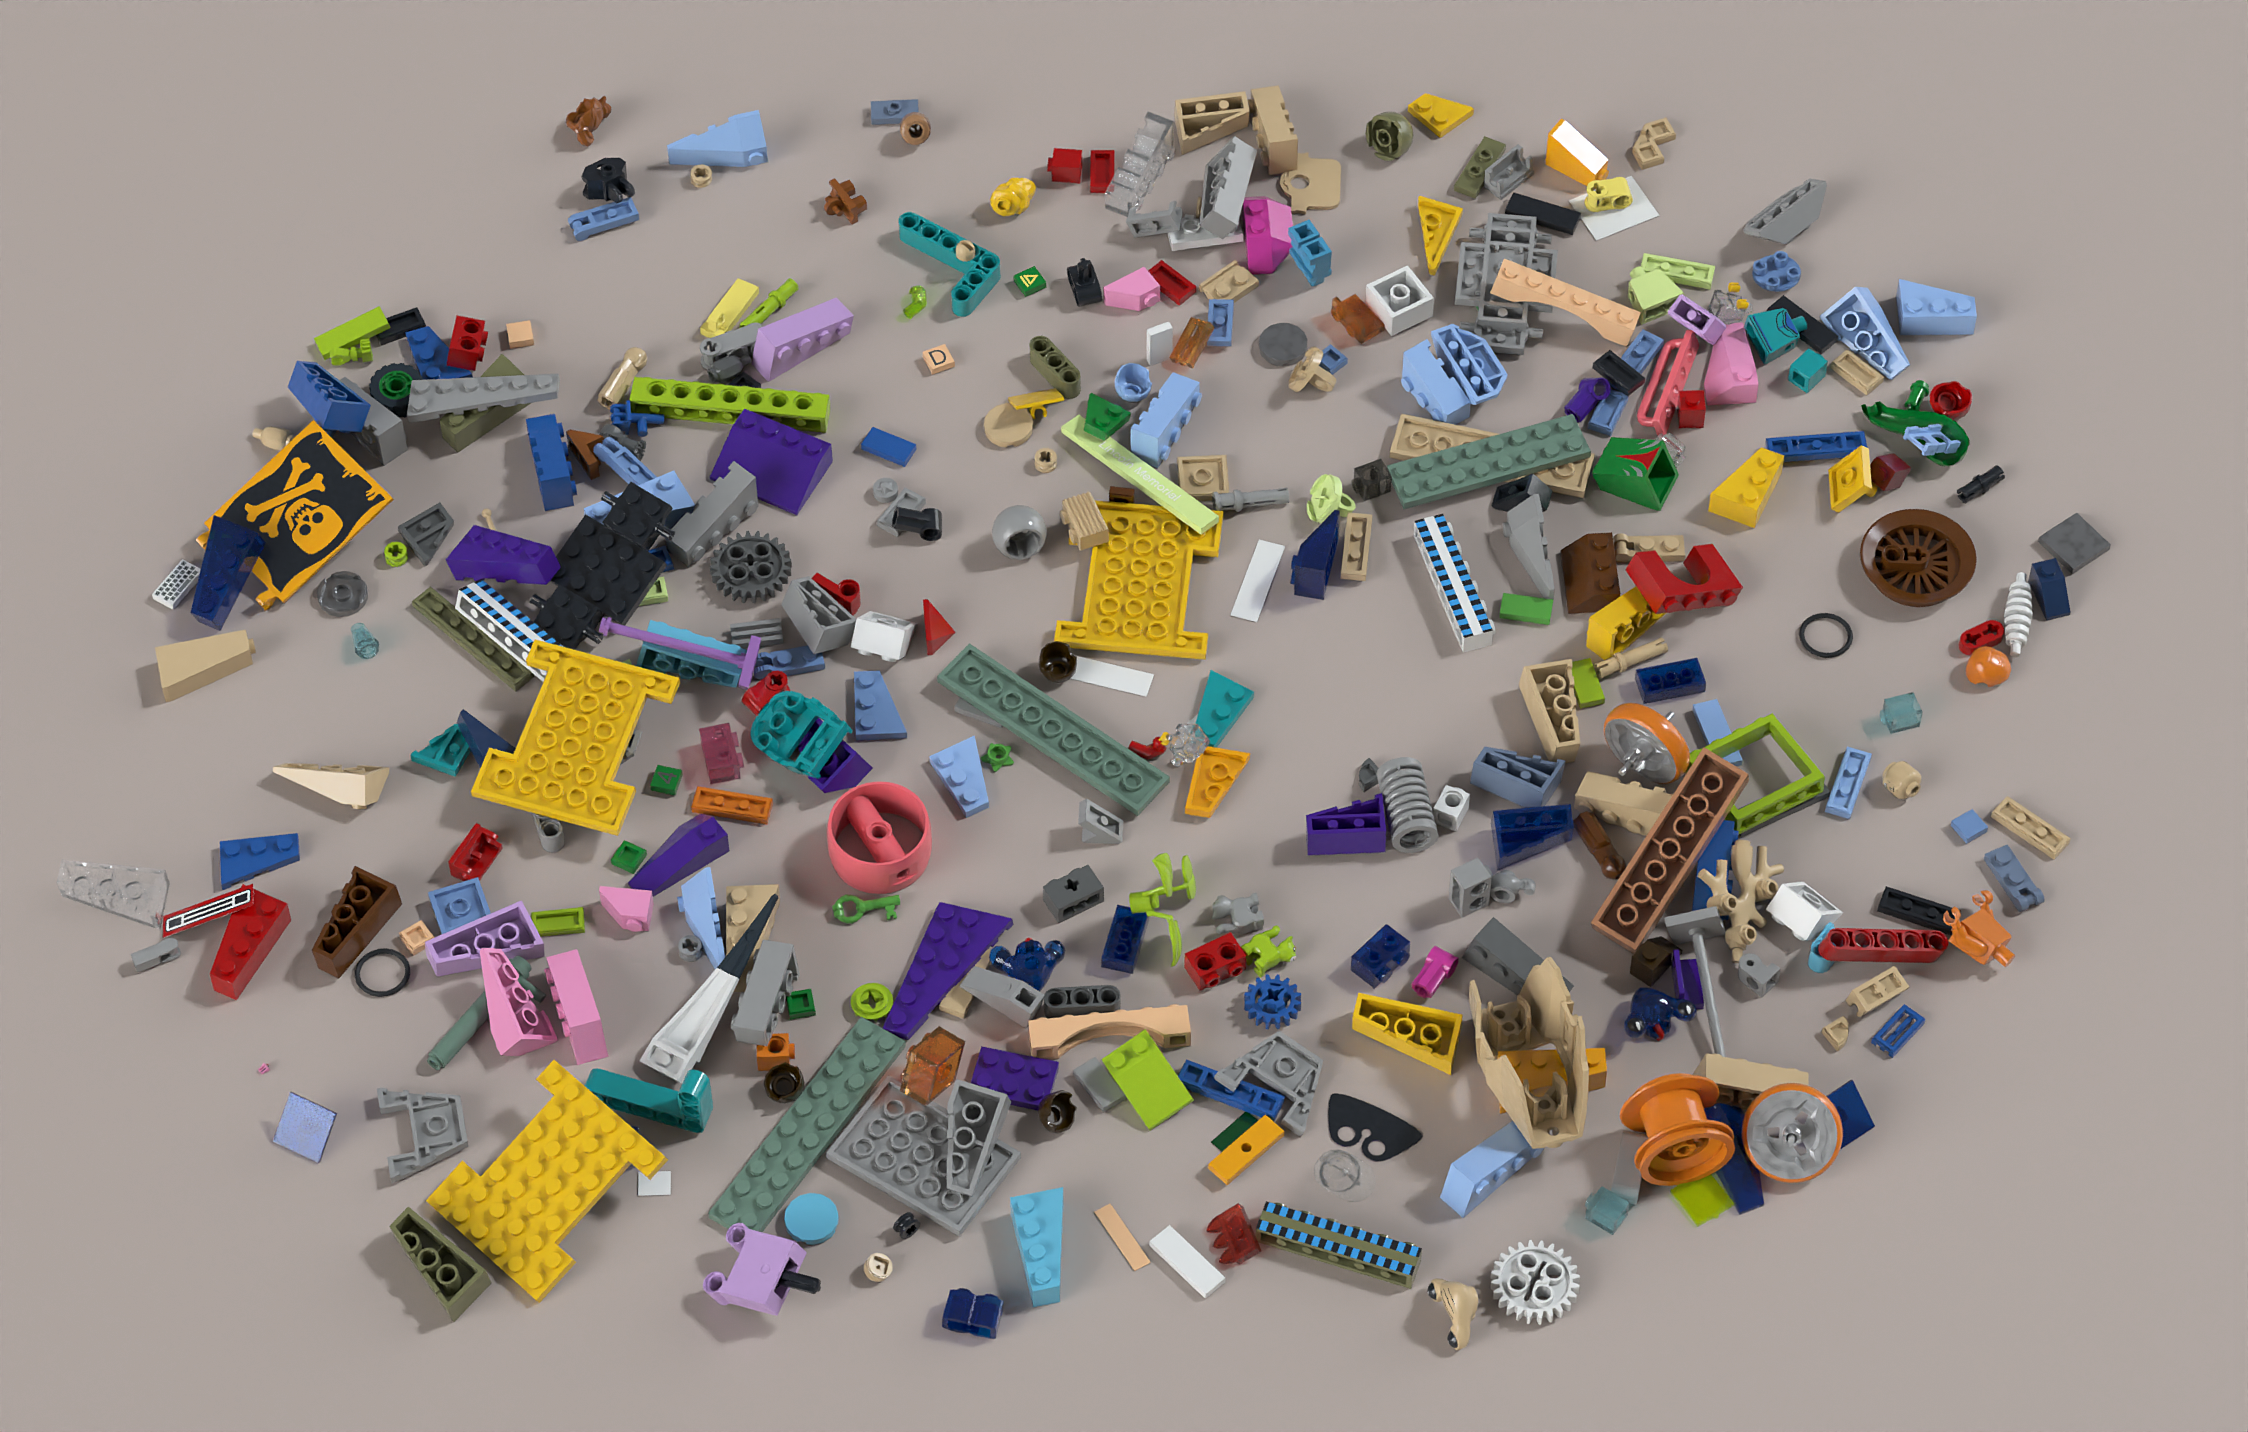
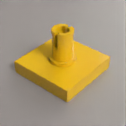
[1828,445,1878,513]

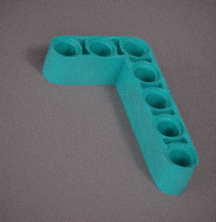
[898,212,1001,317]
[584,1068,713,1133]

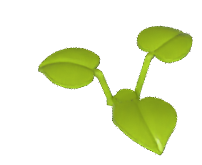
[1129,853,1196,967]

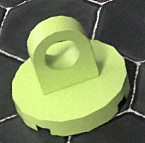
[1307,474,1356,524]

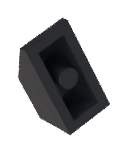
[1491,474,1553,512]

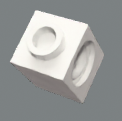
[1433,785,1470,831]

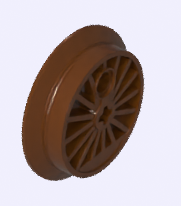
[1860,509,1977,607]

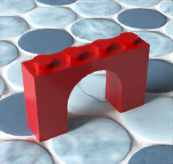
[1625,544,1743,614]

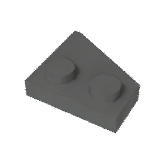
[398,502,454,566]

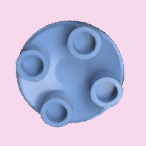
[1752,251,1801,292]

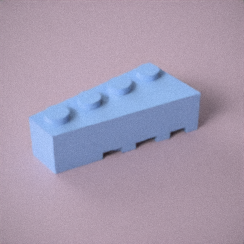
[1131,372,1202,468]
[584,470,695,529]

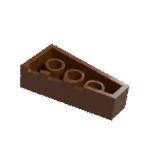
[312,866,402,979]

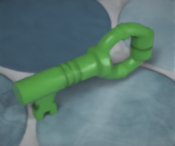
[832,894,900,924]

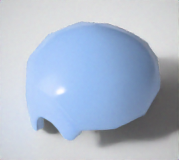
[1115,363,1152,402]

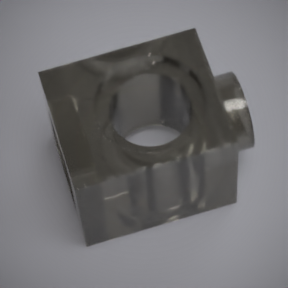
[1351,459,1392,501]

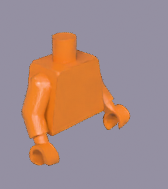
[1943,890,2015,967]

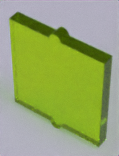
[1670,1175,1735,1227]

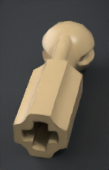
[597,347,648,410]

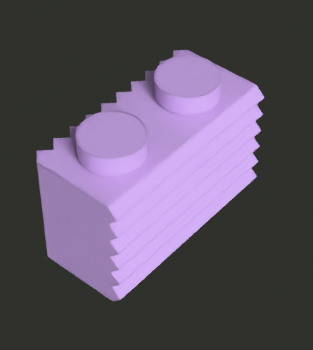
[1668,294,1726,345]

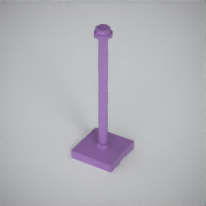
[599,617,761,690]

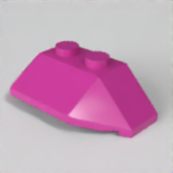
[1242,196,1293,275]

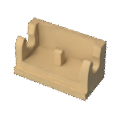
[1845,966,1909,1017]

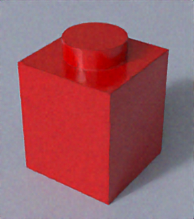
[1047,148,1083,184]
[1677,390,1706,428]

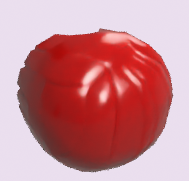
[1930,381,1972,421]

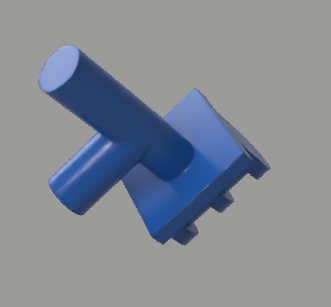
[610,400,664,437]

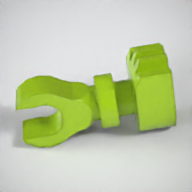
[330,338,373,366]

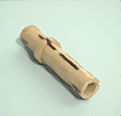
[1593,637,1668,679]

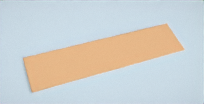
[1094,1204,1151,1271]

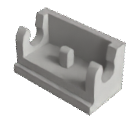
[1484,144,1534,200]
[1126,201,1183,238]

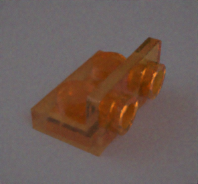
[1331,294,1385,344]

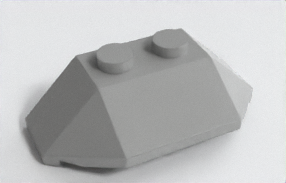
[1743,178,1827,244]

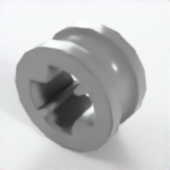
[678,935,702,962]

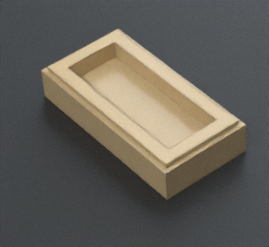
[1830,349,1884,395]

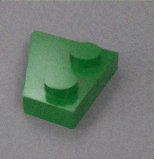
[1084,393,1131,441]

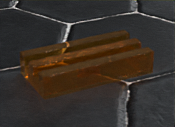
[1169,317,1214,368]

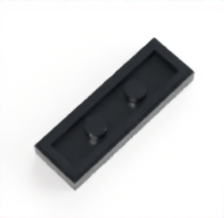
[1505,192,1581,235]
[1767,295,1838,354]
[1877,886,1961,935]

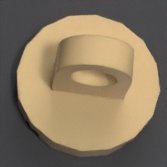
[1289,346,1337,392]

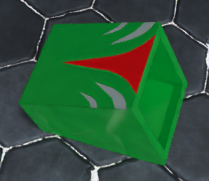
[1592,437,1679,511]

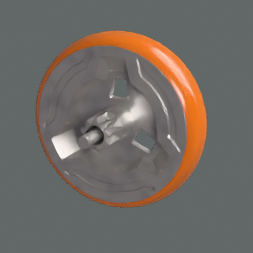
[1604,703,1690,784]
[1742,1083,1843,1183]

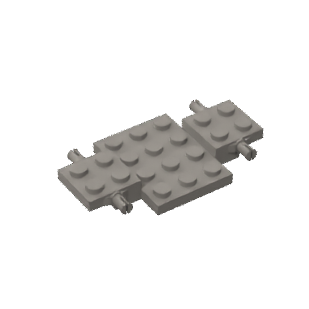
[1455,213,1558,355]

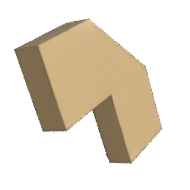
[1632,117,1676,170]

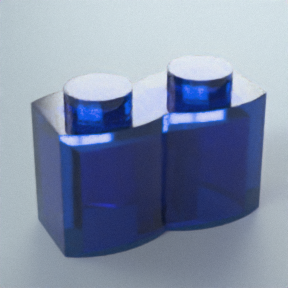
[942,1288,1004,1339]

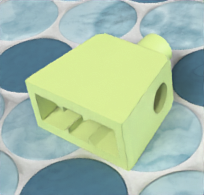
[1628,266,1684,325]

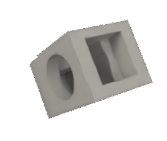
[1738,953,1780,997]

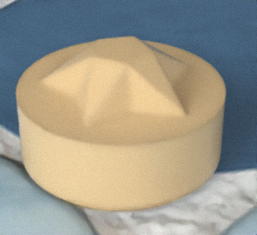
[864,1253,893,1282]

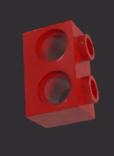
[447,315,488,371]
[1184,932,1246,991]

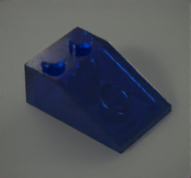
[1290,510,1340,600]

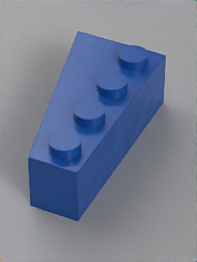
[288,361,371,434]

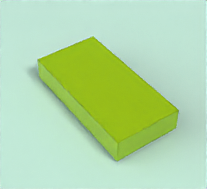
[1572,658,1605,709]
[531,907,585,937]

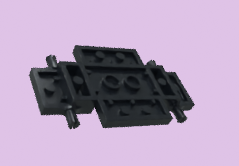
[530,482,675,650]

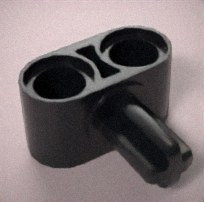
[1067,258,1103,307]

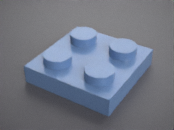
[428,877,491,935]

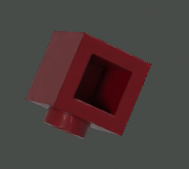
[1870,453,1911,491]

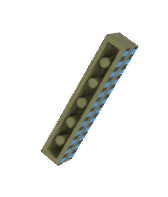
[1255,1201,1422,1289]

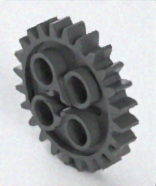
[710,531,792,603]

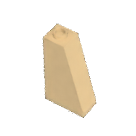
[155,629,256,702]

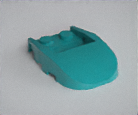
[750,691,853,779]

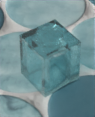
[1880,692,1922,734]
[1585,1186,1629,1235]

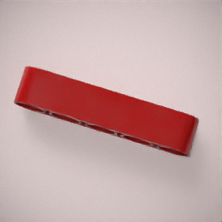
[1818,928,1949,963]

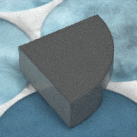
[1359,758,1379,792]

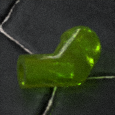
[903,285,927,319]

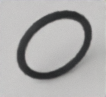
[1799,613,1853,658]
[355,948,410,997]

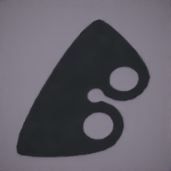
[1328,1093,1423,1162]

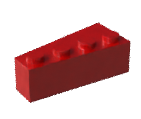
[210,884,291,1000]

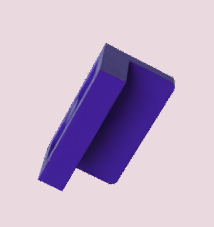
[1671,950,1704,1011]

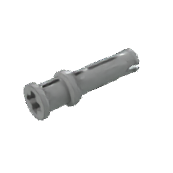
[1212,487,1289,512]

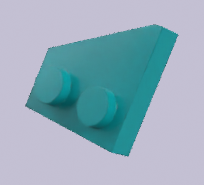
[410,724,471,777]

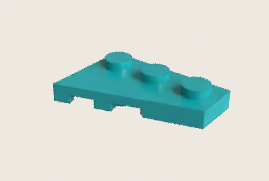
[1192,670,1254,748]

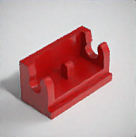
[448,823,503,881]

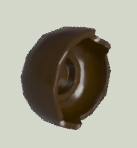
[1039,641,1077,683]
[763,1062,805,1104]
[1038,1090,1077,1133]

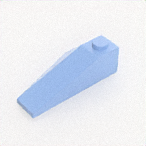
[667,110,768,167]

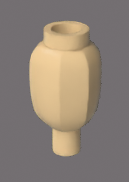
[253,426,296,451]

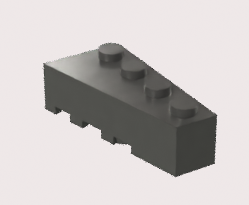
[1462,917,1574,995]

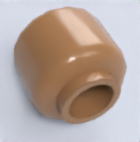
[900,112,931,145]

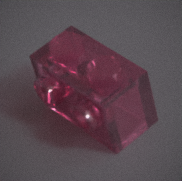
[699,723,744,784]

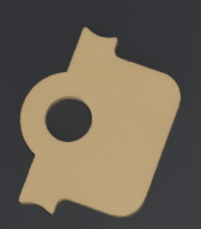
[1280,152,1341,215]

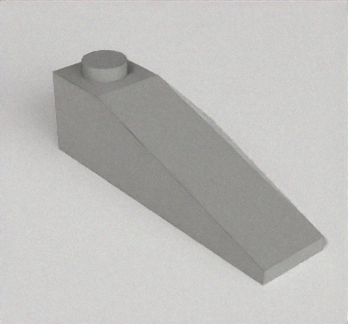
[1503,494,1555,600]
[947,1079,1011,1197]

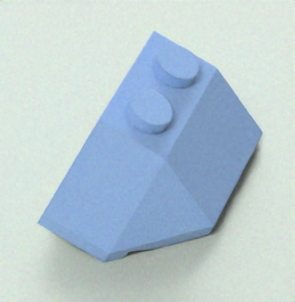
[1431,324,1508,405]

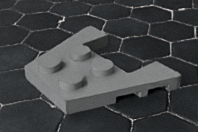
[1214,1031,1323,1137]
[377,1088,469,1183]

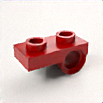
[811,573,861,616]

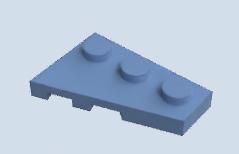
[854,671,907,741]

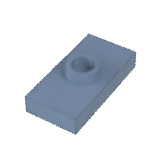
[871,99,919,125]

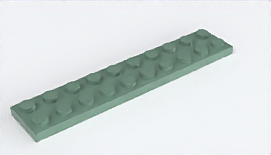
[937,643,1170,816]
[708,1017,906,1232]

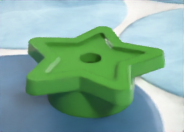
[981,743,1014,772]

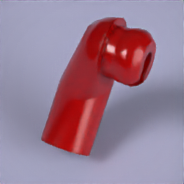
[1128,737,1167,759]

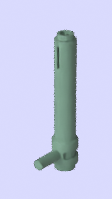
[427,956,546,1070]

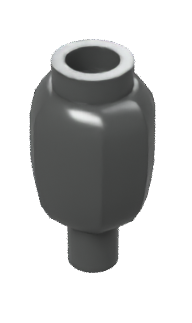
[707,354,751,383]

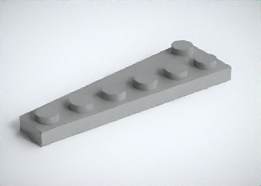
[407,374,560,423]

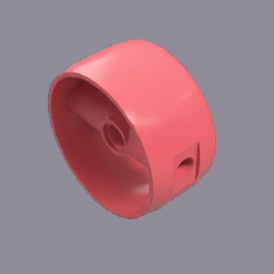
[827,782,932,894]

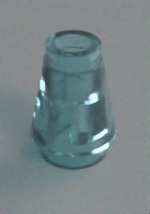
[351,623,379,659]

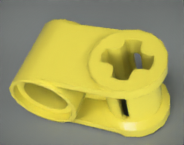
[1584,177,1633,212]

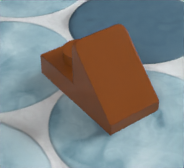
[566,429,604,480]

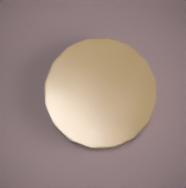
[984,403,1033,447]

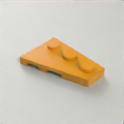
[1185,745,1250,818]

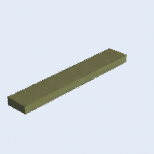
[412,586,534,692]

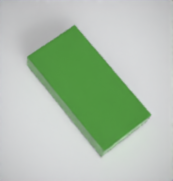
[1499,593,1553,625]

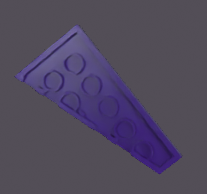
[883,902,1014,1040]

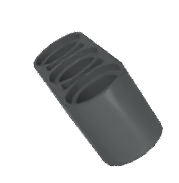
[1044,985,1121,1019]

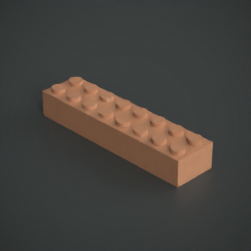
[1591,747,1749,954]

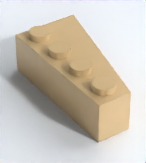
[726,884,780,992]
[1692,1054,1809,1110]

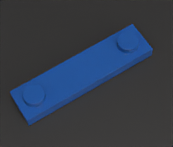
[1765,431,1868,462]
[1178,1059,1285,1122]

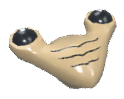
[1427,1278,1478,1350]

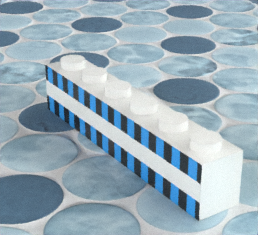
[1413,514,1496,653]
[455,579,563,682]

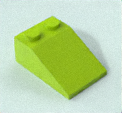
[1101,1029,1194,1131]

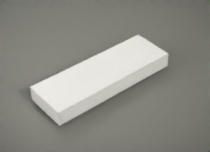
[1149,1225,1225,1299]

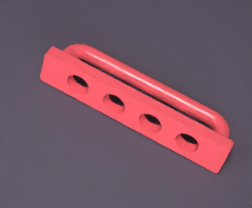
[1637,330,1699,436]

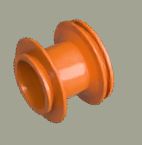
[1620,1073,1735,1186]

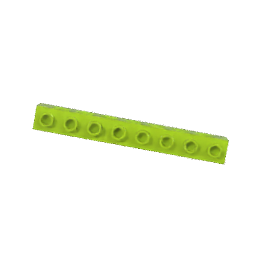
[629,377,831,433]

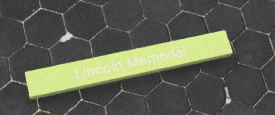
[1061,415,1219,534]

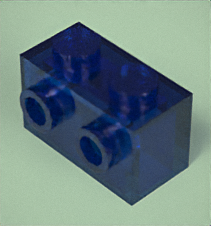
[1351,924,1410,989]

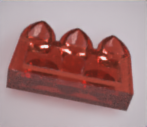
[1206,1203,1262,1265]

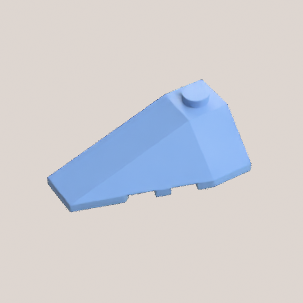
[1819,287,1910,380]
[677,867,725,969]

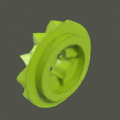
[851,983,893,1022]

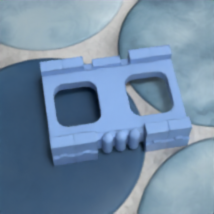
[1903,424,1961,456]

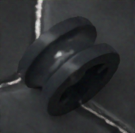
[893,1212,921,1239]

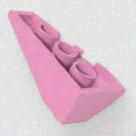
[1704,322,1759,406]
[480,948,558,1056]

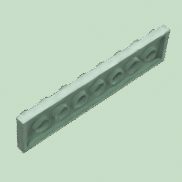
[1386,414,1591,509]

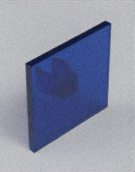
[1826,1080,1875,1149]
[273,1092,337,1163]

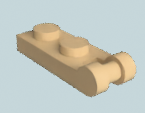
[1613,533,1685,562]

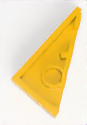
[1418,196,1463,276]

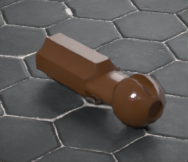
[1573,811,1627,880]

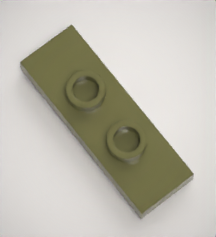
[1454,136,1506,199]

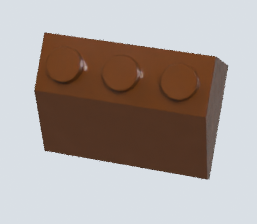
[1560,532,1621,614]

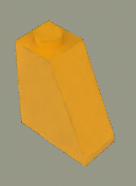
[1545,119,1609,189]

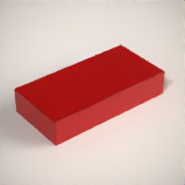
[1090,150,1115,193]
[1148,260,1196,306]

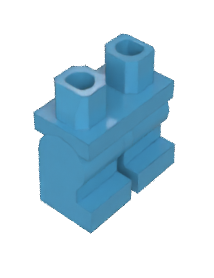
[1288,219,1332,286]

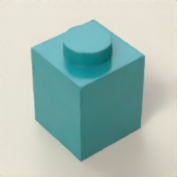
[1788,348,1828,393]

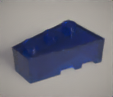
[1491,804,1574,871]

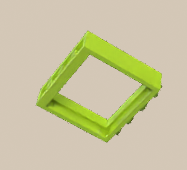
[1685,713,1825,835]

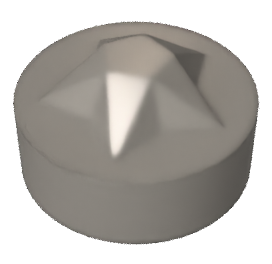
[873,478,898,503]

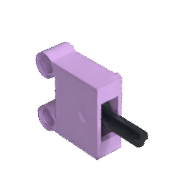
[703,1223,821,1316]

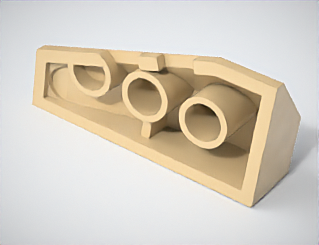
[273,763,389,809]

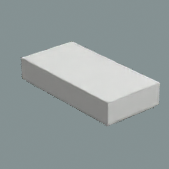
[1147,322,1173,366]

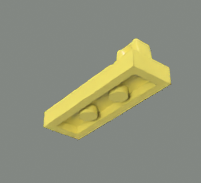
[700,278,759,338]

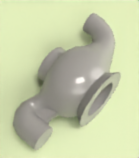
[1490,870,1536,903]

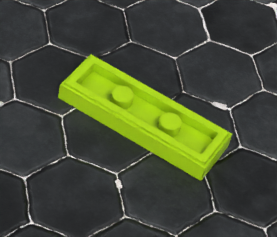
[314,306,391,360]

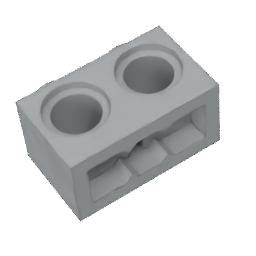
[1449,858,1493,918]

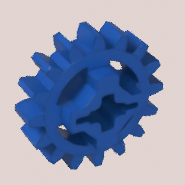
[1244,974,1301,1029]

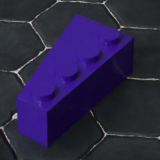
[445,525,561,585]

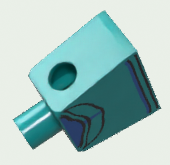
[1744,308,1807,365]

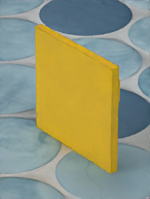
[1008,388,1064,419]

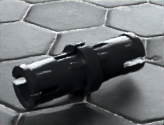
[1957,465,2005,503]

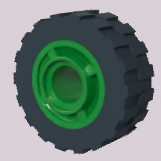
[369,363,423,418]

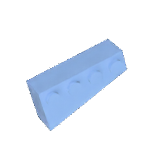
[1440,1121,1544,1218]

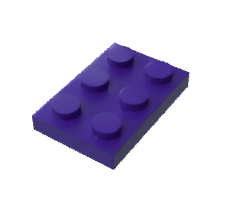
[971,1046,1059,1111]

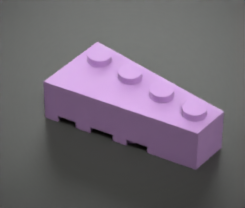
[751,298,854,382]
[425,900,544,977]

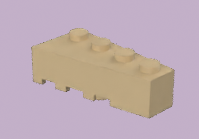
[1247,85,1298,175]
[1519,659,1580,763]
[1574,771,1673,836]

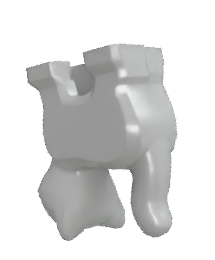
[1212,893,1264,934]

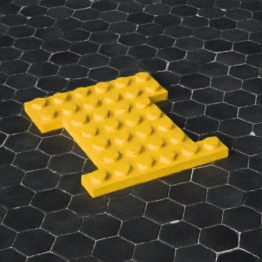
[1054,500,1223,660]
[471,639,680,836]
[426,1060,668,1303]

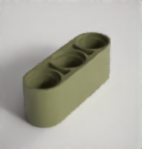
[1029,336,1081,399]

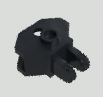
[581,158,635,203]

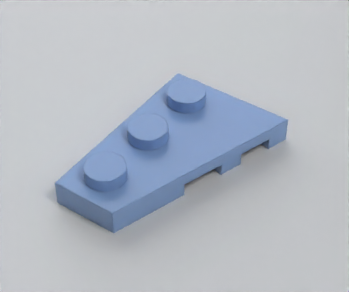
[929,735,989,818]

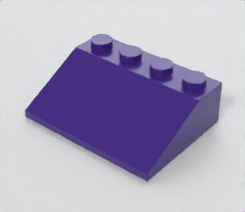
[710,409,833,515]

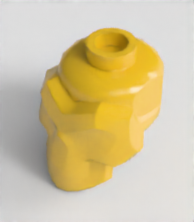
[990,178,1036,216]

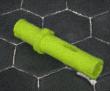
[739,278,799,328]

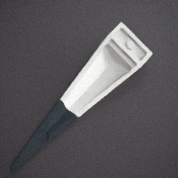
[640,894,778,1084]

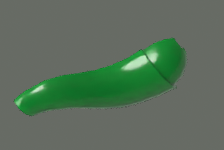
[1861,401,1970,467]

